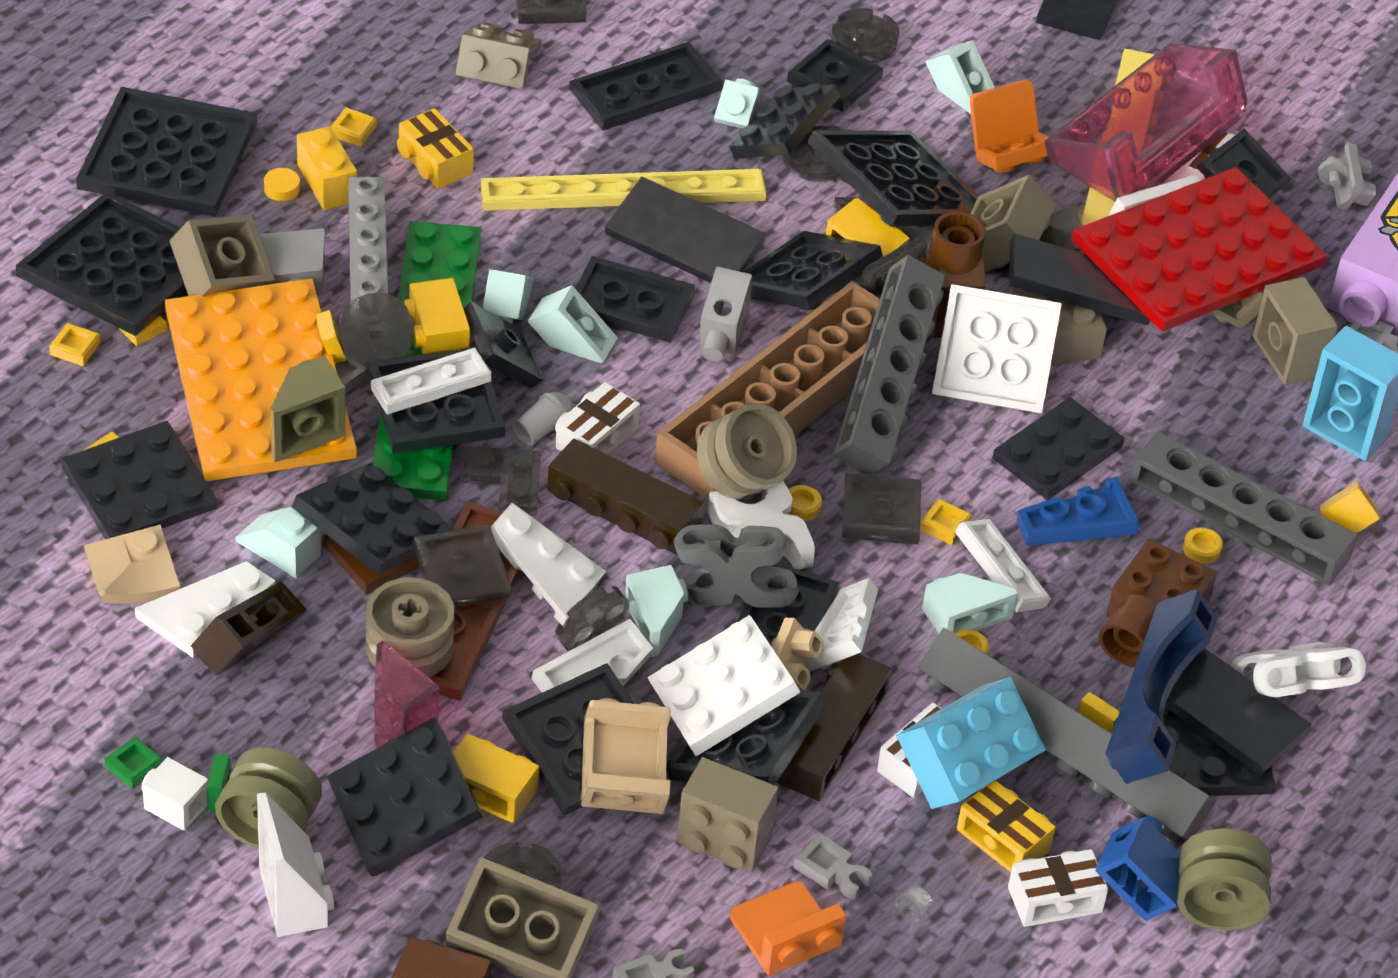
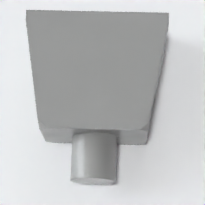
[259,228,325,295]
[700,266,752,362]

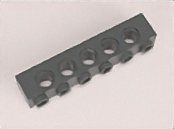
[833,255,945,475]
[1130,431,1357,586]

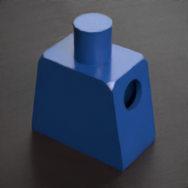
[1095,816,1180,921]

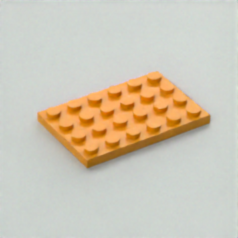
[165,278,357,482]

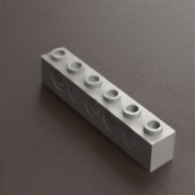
[348,177,389,361]

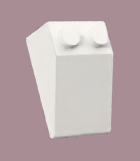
[257,792,334,937]

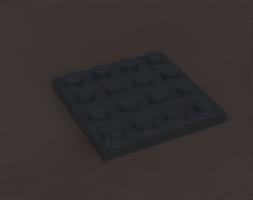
[76,87,257,216]
[808,130,978,228]
[16,192,187,336]

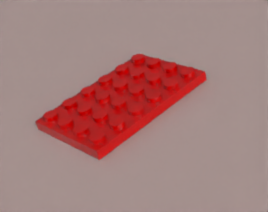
[1071,167,1328,332]

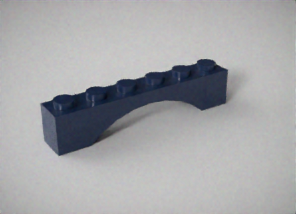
[1105,589,1218,784]

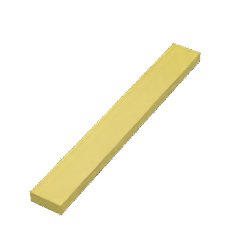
[480,169,766,211]

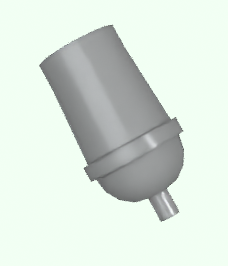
[513,392,576,446]

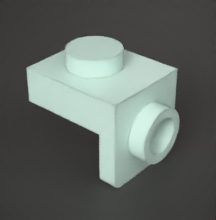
[714,79,761,129]

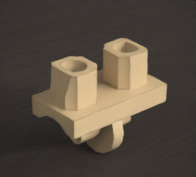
[771,618,824,691]

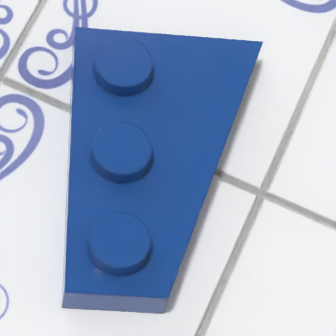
[1017,476,1139,546]

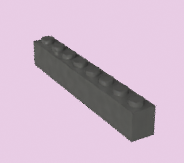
[918,627,1217,842]

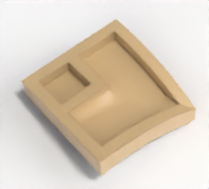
[84,525,181,604]

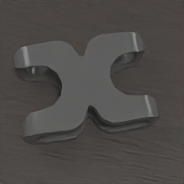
[674,524,799,607]

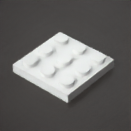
[932,284,1062,413]
[647,615,801,756]

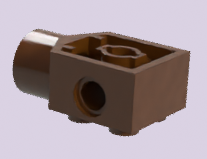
[923,211,986,338]
[1099,538,1217,667]

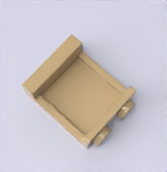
[581,698,671,814]

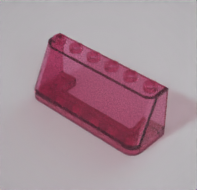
[1044,43,1247,202]

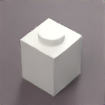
[142,757,208,831]

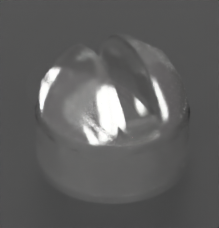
[895,886,932,923]

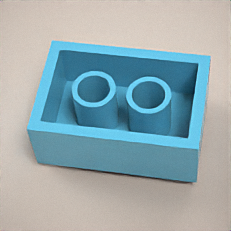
[1302,326,1398,462]
[896,677,1046,809]

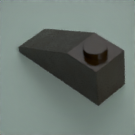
[191,581,307,675]

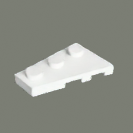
[487,503,606,626]
[135,561,276,658]
[803,578,878,671]
[531,619,653,693]

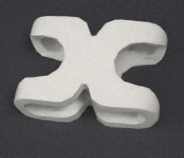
[708,480,815,570]
[1231,642,1366,697]

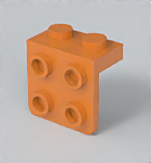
[970,79,1058,173]
[730,882,846,976]

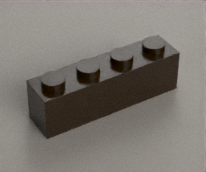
[547,438,704,555]
[776,653,892,801]

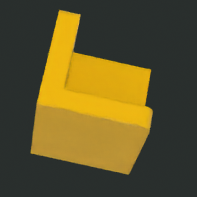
[1320,480,1380,534]

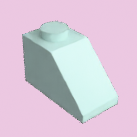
[925,40,995,114]
[483,269,535,324]
[528,285,618,363]
[235,507,321,578]
[625,565,688,657]
[922,573,1017,634]

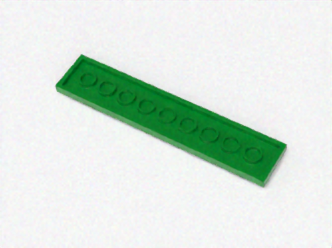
[373,221,481,501]

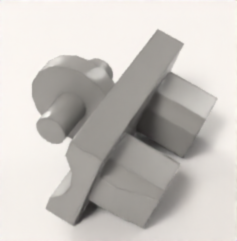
[1318,142,1376,210]

